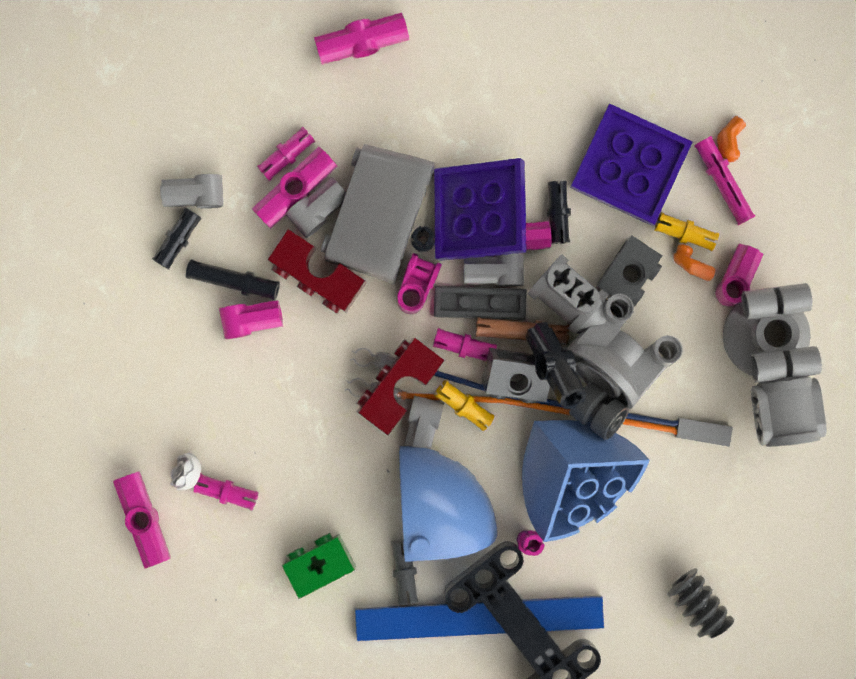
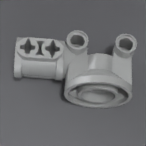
[528,254,683,410]
[723,283,827,447]

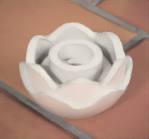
[170,452,201,490]

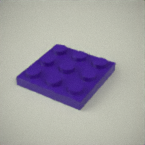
[570,103,693,226]
[434,158,527,261]

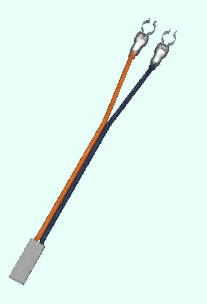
[345,348,733,447]

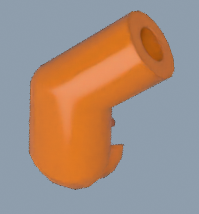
[717,115,746,162]
[673,244,715,281]

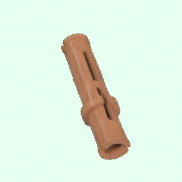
[475,317,570,344]

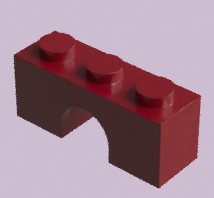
[267,229,367,314]
[356,338,445,435]

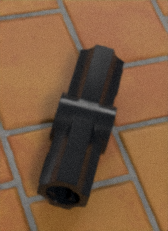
[525,322,587,409]

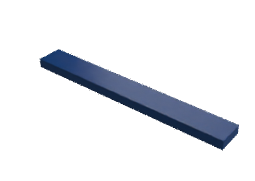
[355,596,604,641]

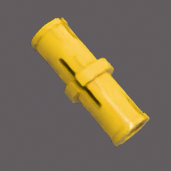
[654,212,719,251]
[434,380,495,431]

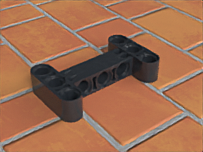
[445,541,601,679]

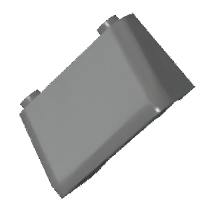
[321,144,435,284]

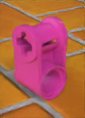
[397,253,442,314]

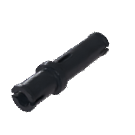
[186,259,280,301]

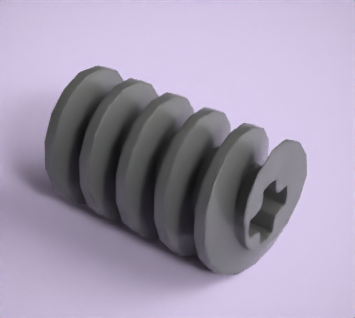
[667,568,734,638]

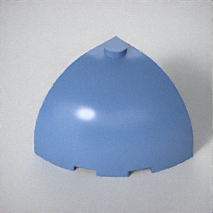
[522,420,650,542]
[399,446,498,562]

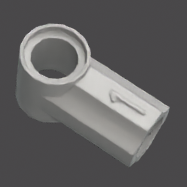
[160,174,223,209]
[286,177,346,238]
[464,253,524,286]
[404,396,444,449]

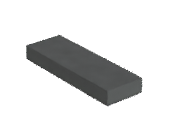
[434,286,527,320]

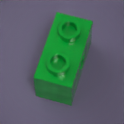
[282,533,356,599]

